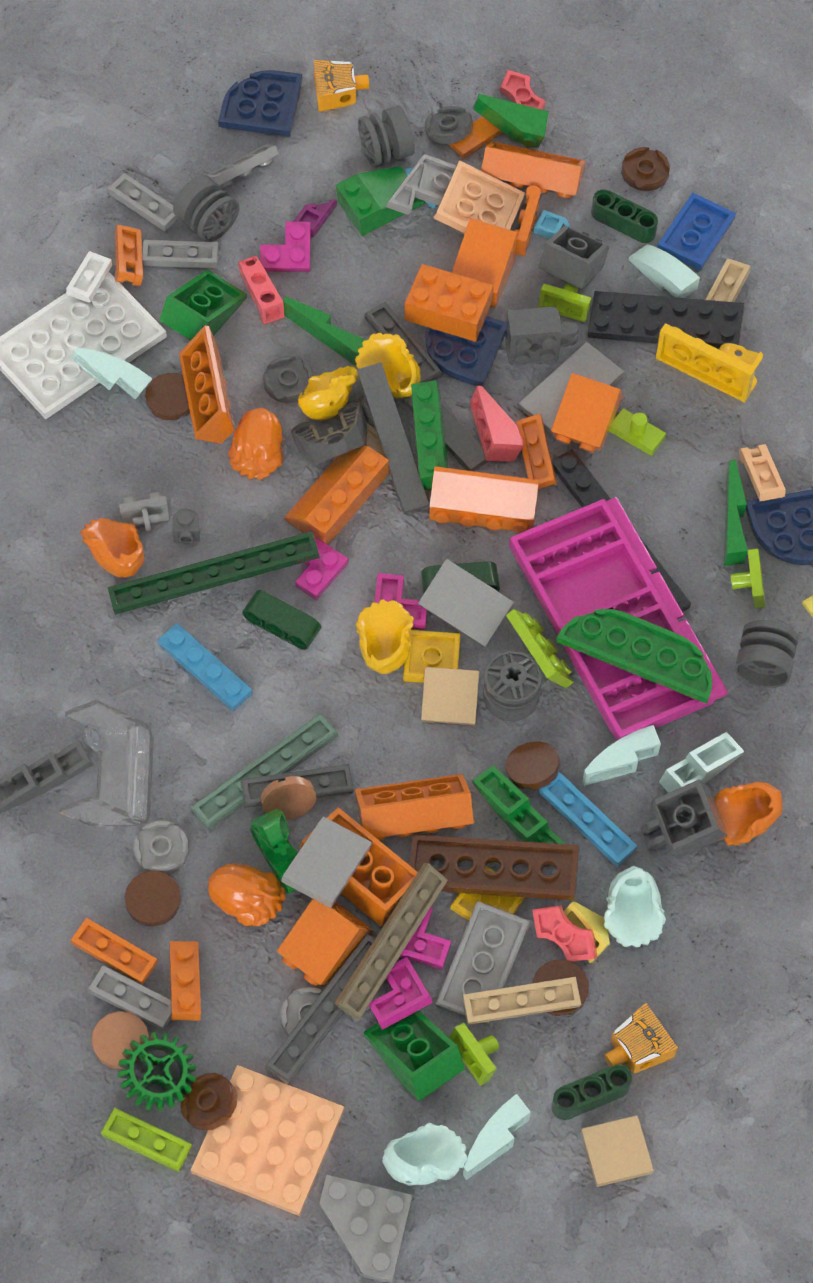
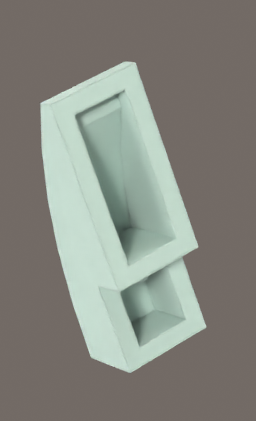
[629,244,700,298]
[70,347,152,400]
[583,725,661,786]
[659,732,744,793]
[463,1094,531,1180]

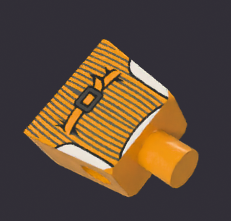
[314,60,369,112]
[604,1003,678,1074]

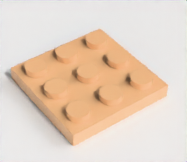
[434,160,525,234]

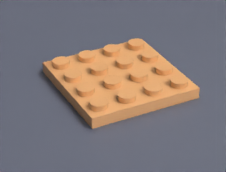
[191,1065,344,1216]

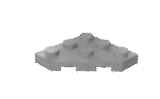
[319,1175,413,1283]

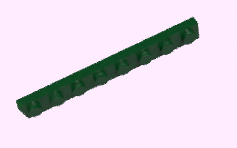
[107,531,320,615]

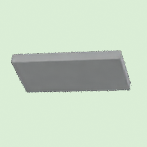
[518,342,624,437]
[436,901,530,1027]

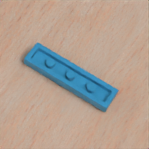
[158,623,252,712]
[539,772,637,867]

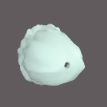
[604,866,666,948]
[382,1123,467,1186]

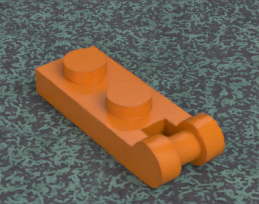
[515,185,541,256]
[114,224,143,286]

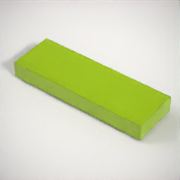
[101,1107,193,1173]

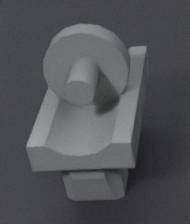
[119,492,170,531]

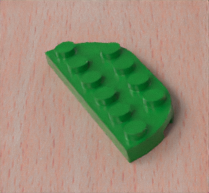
[556,609,712,704]

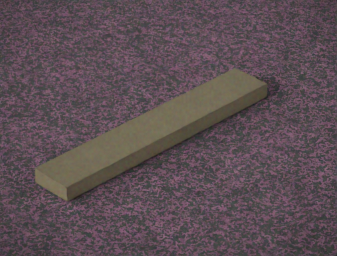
[334,863,448,1020]

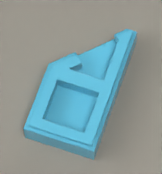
[534,210,570,239]

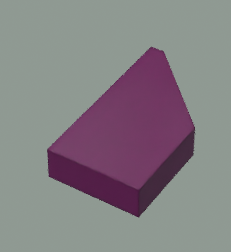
[293,199,337,238]

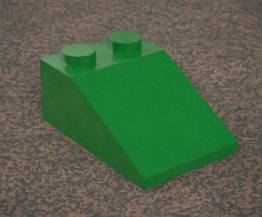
[336,166,426,236]
[159,269,248,341]
[363,1010,465,1101]

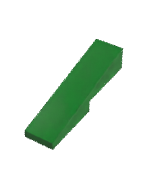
[283,297,366,366]
[724,460,748,566]

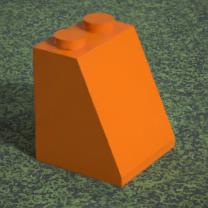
[452,218,518,308]
[551,373,623,453]
[276,899,374,986]

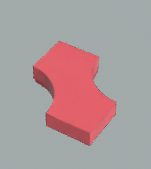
[500,70,545,110]
[532,905,597,962]

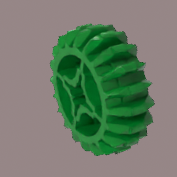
[117,1032,196,1111]

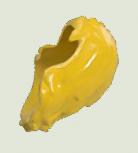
[355,333,421,399]
[298,366,358,421]
[355,599,414,675]

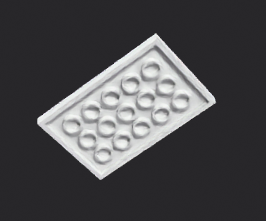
[0,272,167,419]

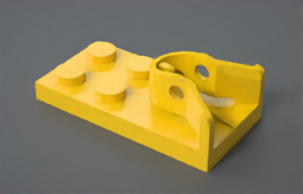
[655,323,763,403]

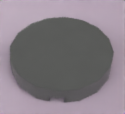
[425,106,473,144]
[263,356,313,403]

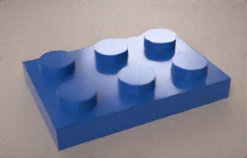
[657,193,736,271]

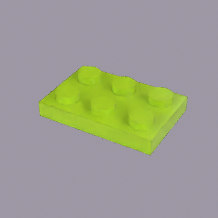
[506,609,574,688]

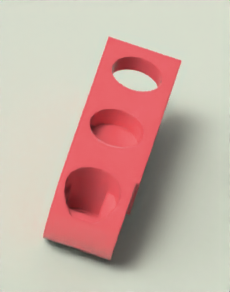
[238,256,285,325]

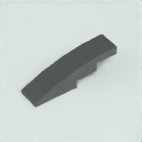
[0,740,94,813]

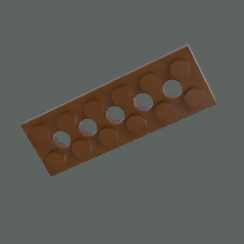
[409,835,580,901]

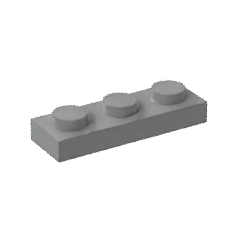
[208,144,279,188]
[108,173,179,232]
[142,240,219,268]
[88,965,171,1031]

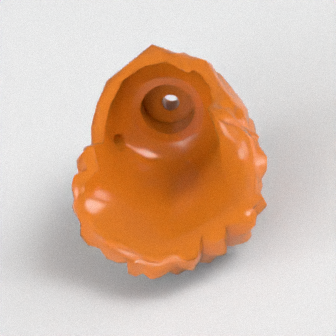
[228,408,284,480]
[80,518,145,578]
[714,782,783,846]
[208,863,286,927]

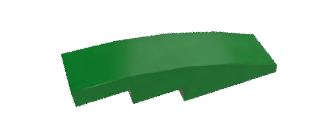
[472,765,565,867]

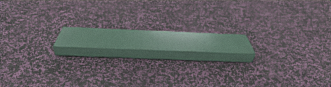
[191,713,338,830]

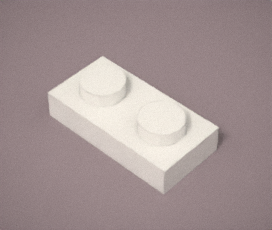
[66,251,112,303]

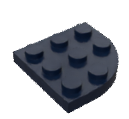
[218,70,303,137]
[426,316,506,387]
[745,489,813,565]

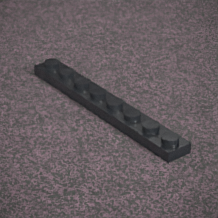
[552,449,691,612]

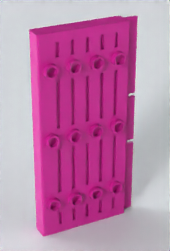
[509,497,729,741]

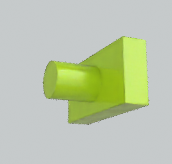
[538,283,591,322]
[609,408,666,456]
[731,549,766,608]
[449,1023,499,1086]

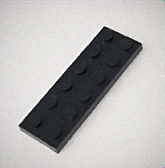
[587,291,744,349]

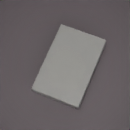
[418,559,514,647]
[281,817,372,908]

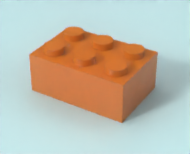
[404,264,493,342]

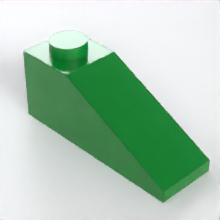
[473,94,549,148]

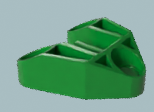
[250,809,298,894]

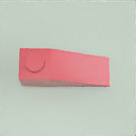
[470,386,523,462]

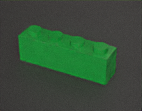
[411,380,448,490]

